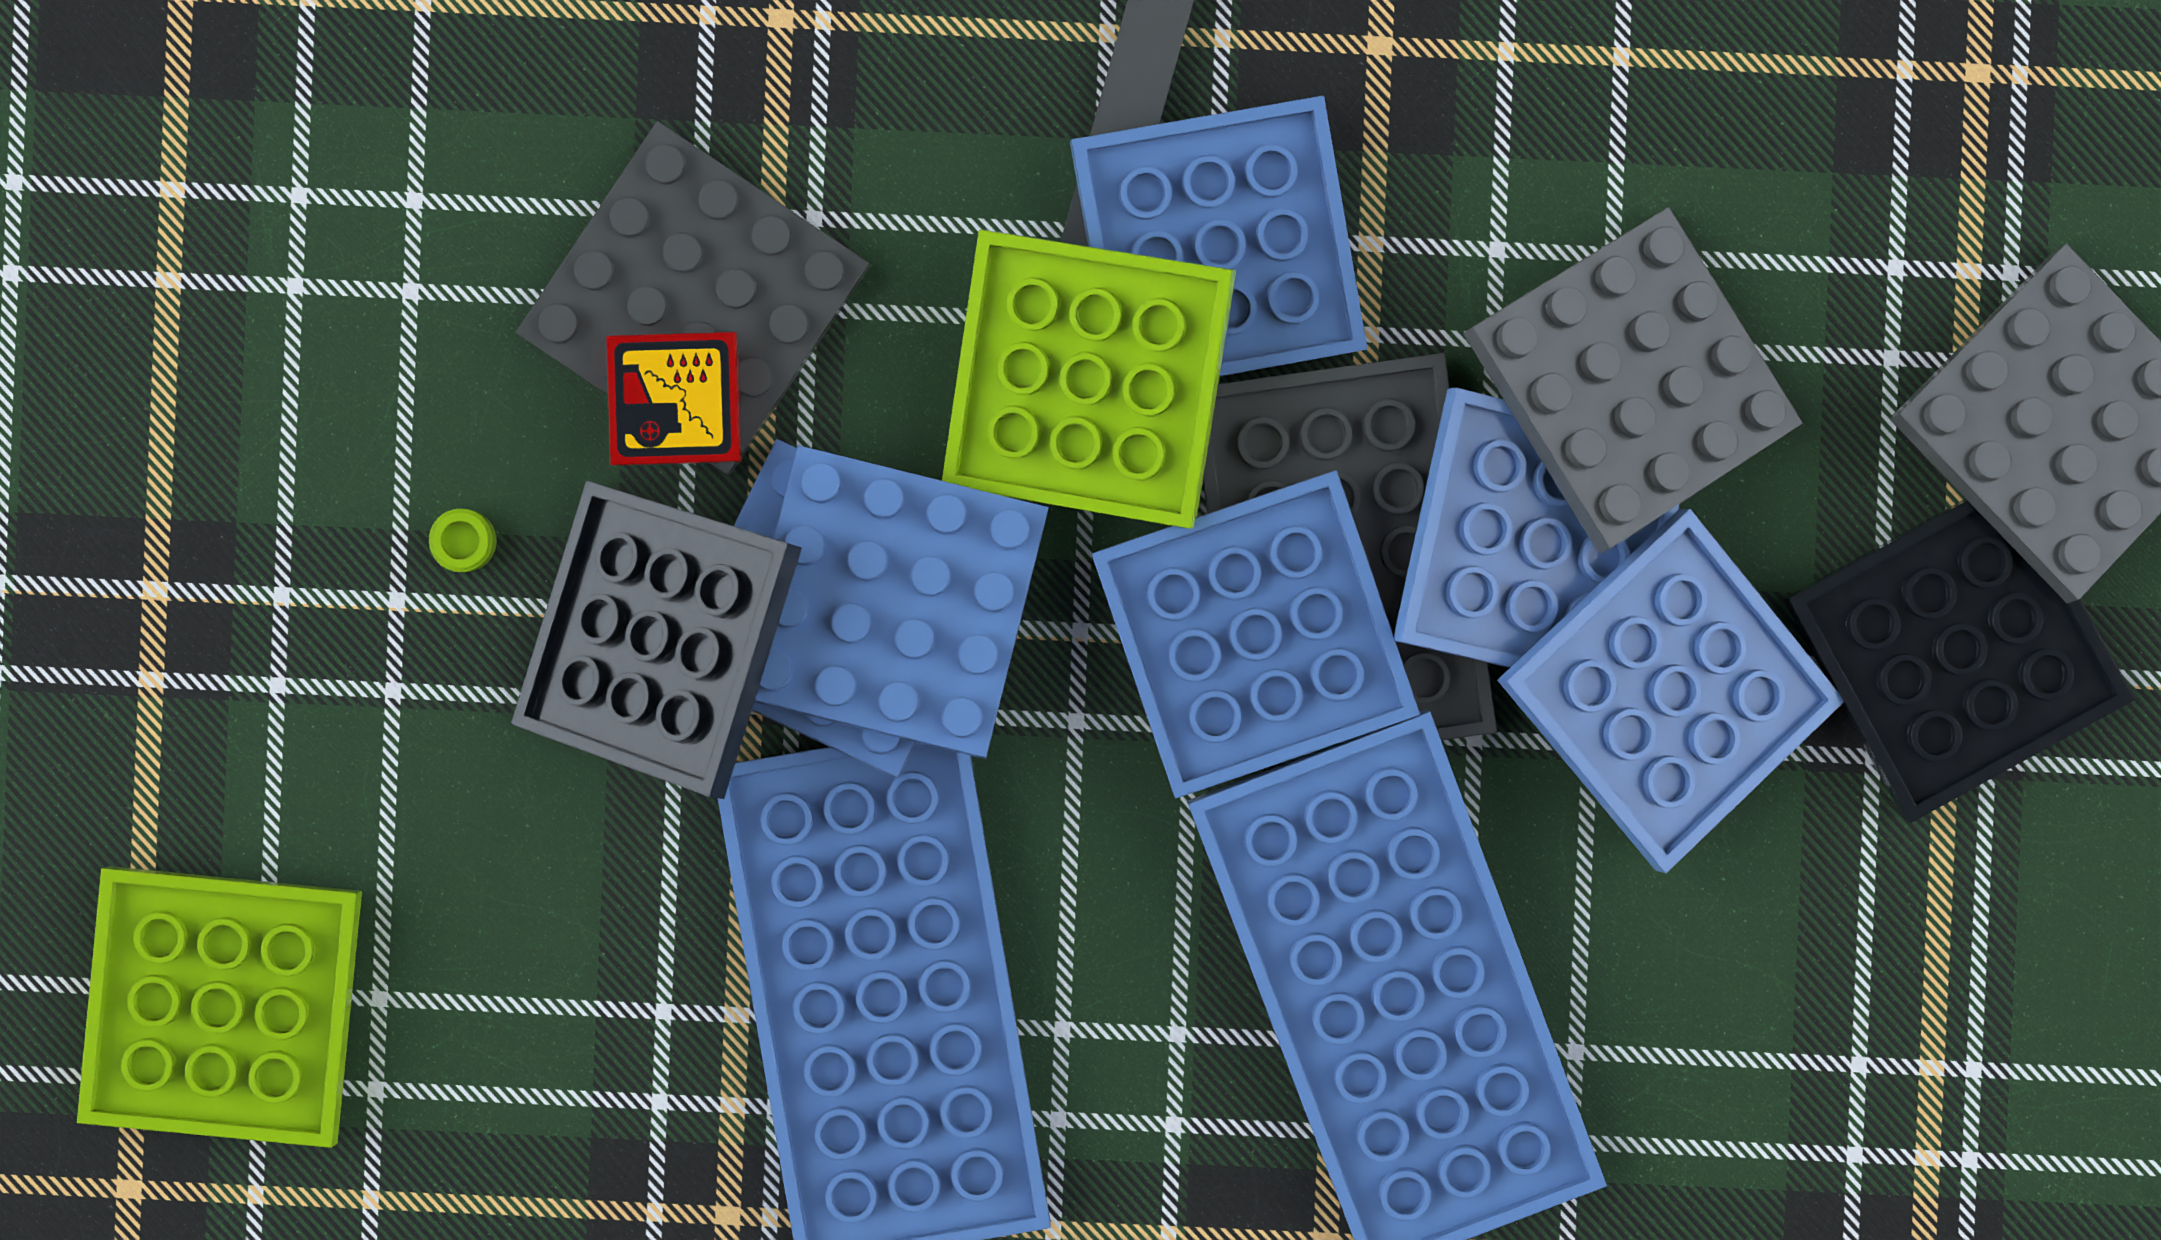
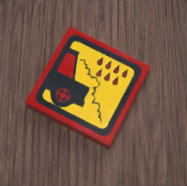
[606,332,742,466]

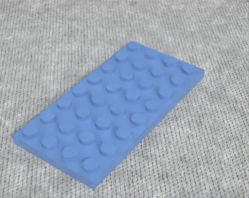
[1187,709,1607,1240]
[718,742,1051,1240]

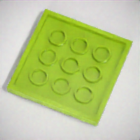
[942,230,1236,529]
[77,866,362,1148]

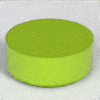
[429,509,497,572]

